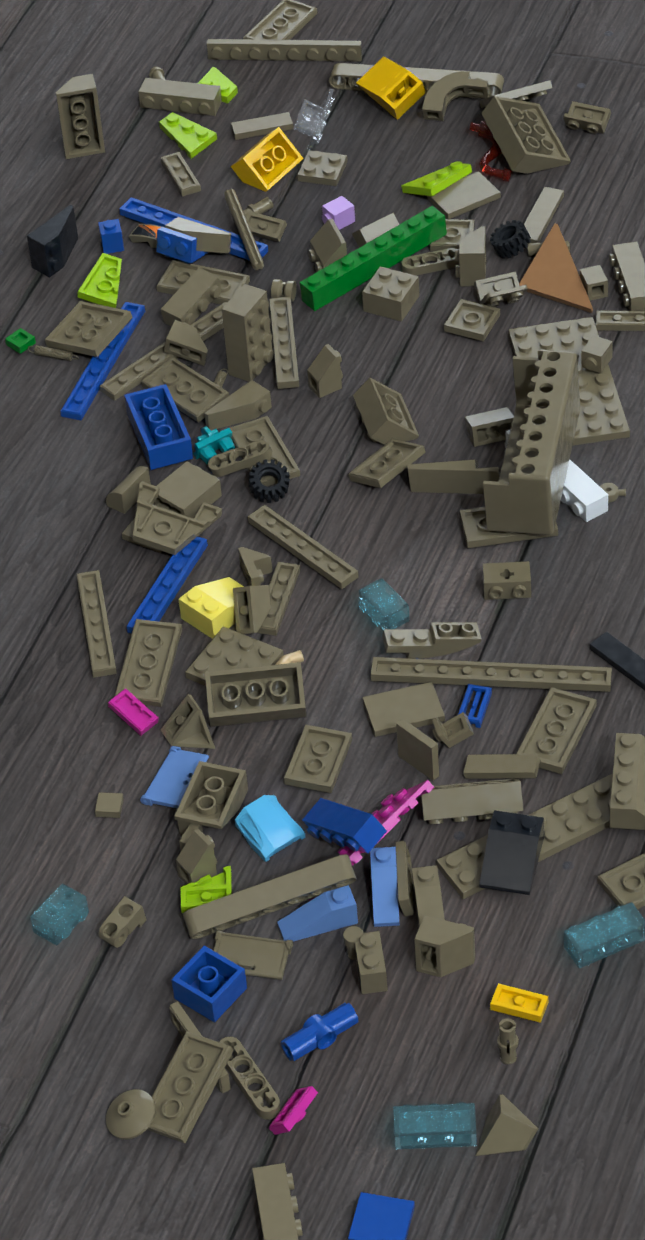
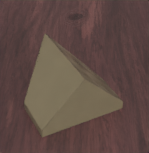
[161,694,215,749]
[476,1094,539,1156]

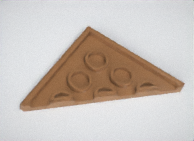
[519,223,593,313]

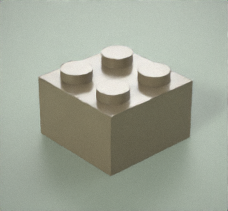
[362,266,420,321]

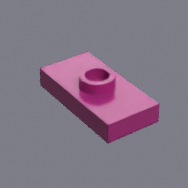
[108,688,159,736]
[269,1086,318,1135]

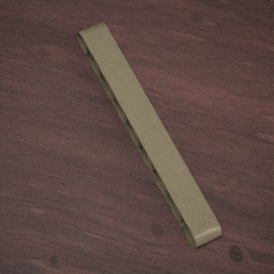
[329,63,504,99]

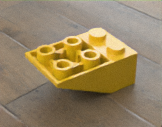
[356,56,425,120]

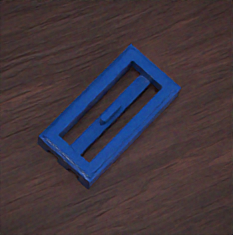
[458,684,492,728]

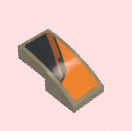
[129,224,162,248]

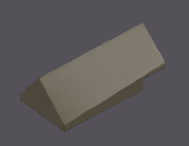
[407,460,501,494]

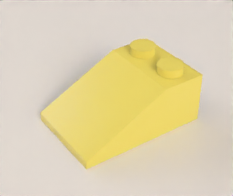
[179,577,244,639]

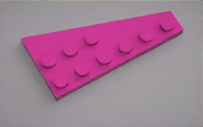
[308,780,434,901]

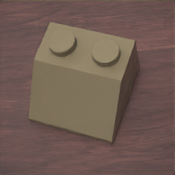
[308,218,347,272]
[455,226,486,286]

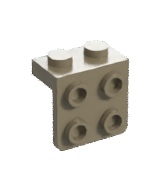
[474,272,528,307]

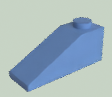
[370,847,400,927]
[277,885,358,941]

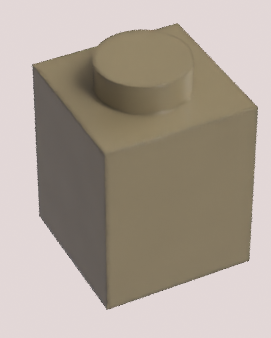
[580,265,608,301]
[581,335,613,373]

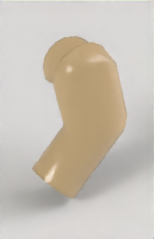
[275,650,304,665]

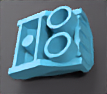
[235,795,306,862]

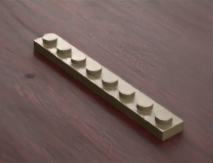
[207,39,362,61]

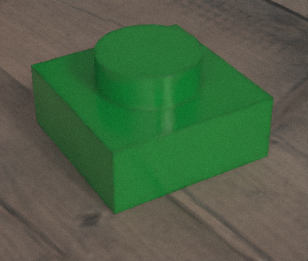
[5,328,36,354]

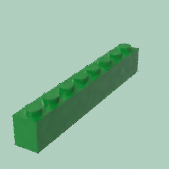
[300,206,447,311]

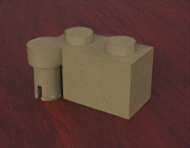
[343,926,388,994]

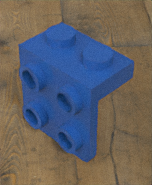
[157,227,208,264]

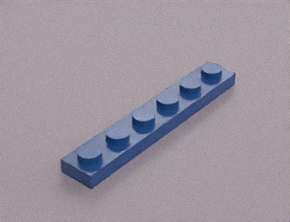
[127,537,208,634]

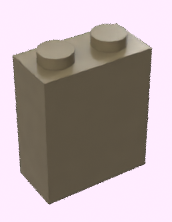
[153,461,222,518]

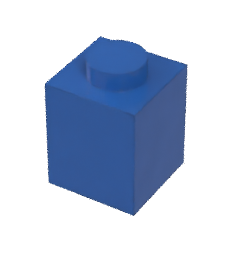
[98,219,124,254]

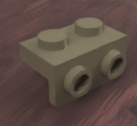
[563,101,611,134]

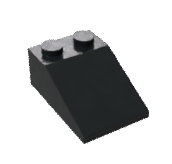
[27,205,78,278]
[479,810,544,895]

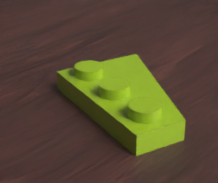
[159,112,217,159]
[401,161,472,196]
[77,253,122,308]

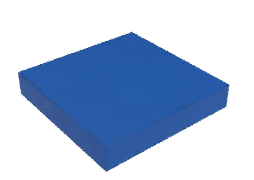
[348,1192,415,1240]

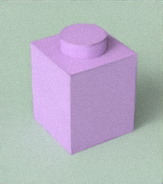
[322,196,355,230]

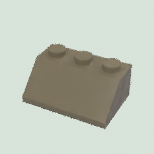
[353,378,419,445]

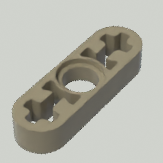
[401,248,459,276]
[208,440,272,477]

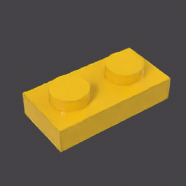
[490,983,549,1023]

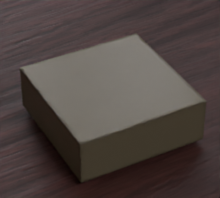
[95,793,124,818]

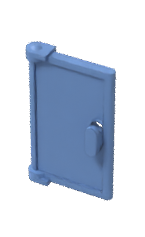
[140,746,209,808]

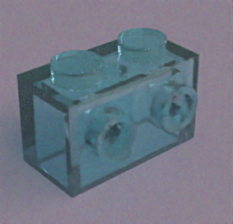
[358,578,410,630]
[31,883,89,946]

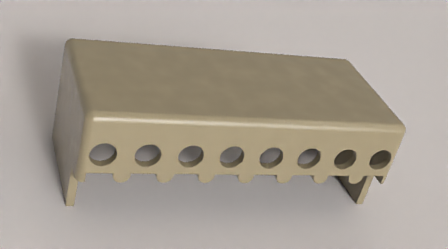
[483,350,580,535]

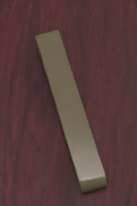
[183,854,357,939]

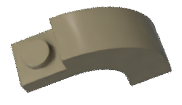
[422,71,489,121]

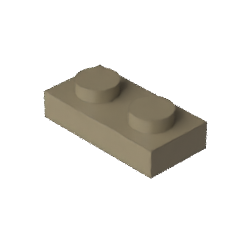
[246,211,287,242]

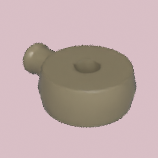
[600,483,626,503]

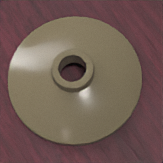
[106,1089,156,1140]

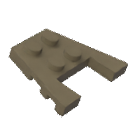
[133,481,222,555]

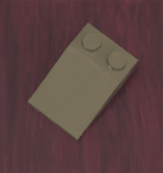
[174,761,248,829]

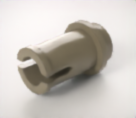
[149,67,166,80]

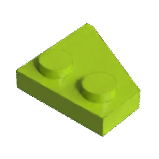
[198,67,238,103]
[181,866,232,913]

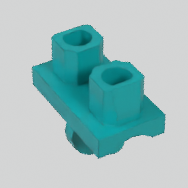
[193,426,235,465]

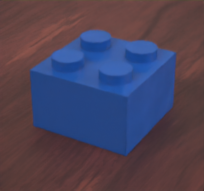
[171,946,247,1023]

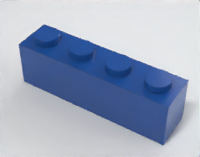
[302,798,387,854]

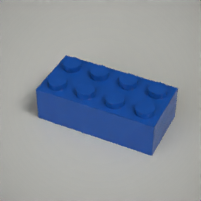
[124,384,193,470]

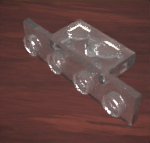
[293,88,335,151]

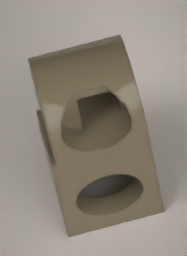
[99,896,147,948]

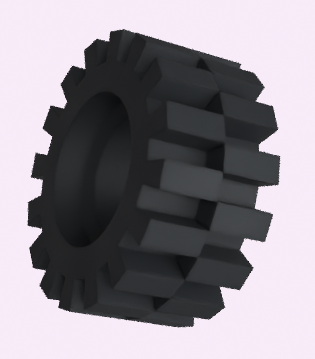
[490,220,531,258]
[249,459,290,503]

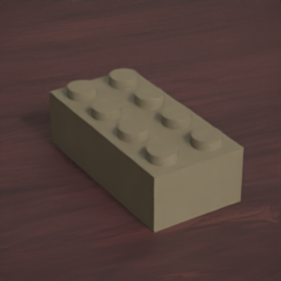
[222,284,274,382]
[205,662,306,727]

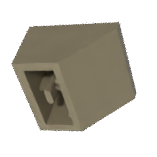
[414,915,475,977]

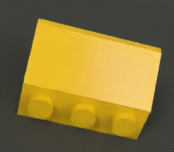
[231,127,304,192]

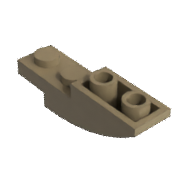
[382,622,481,659]

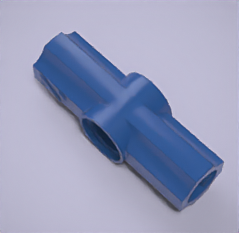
[281,1003,359,1061]

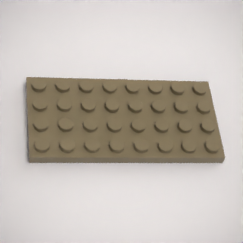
[509,317,630,446]

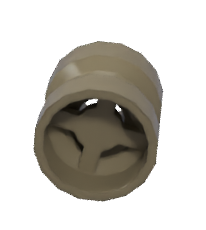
[271,279,297,302]

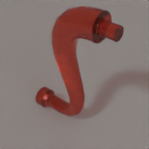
[469,120,512,182]

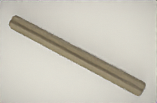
[224,189,264,270]

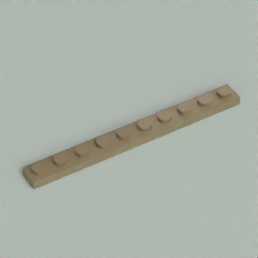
[371,657,612,692]

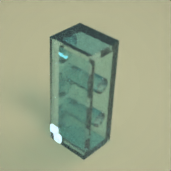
[564,902,645,969]
[393,1102,477,1149]

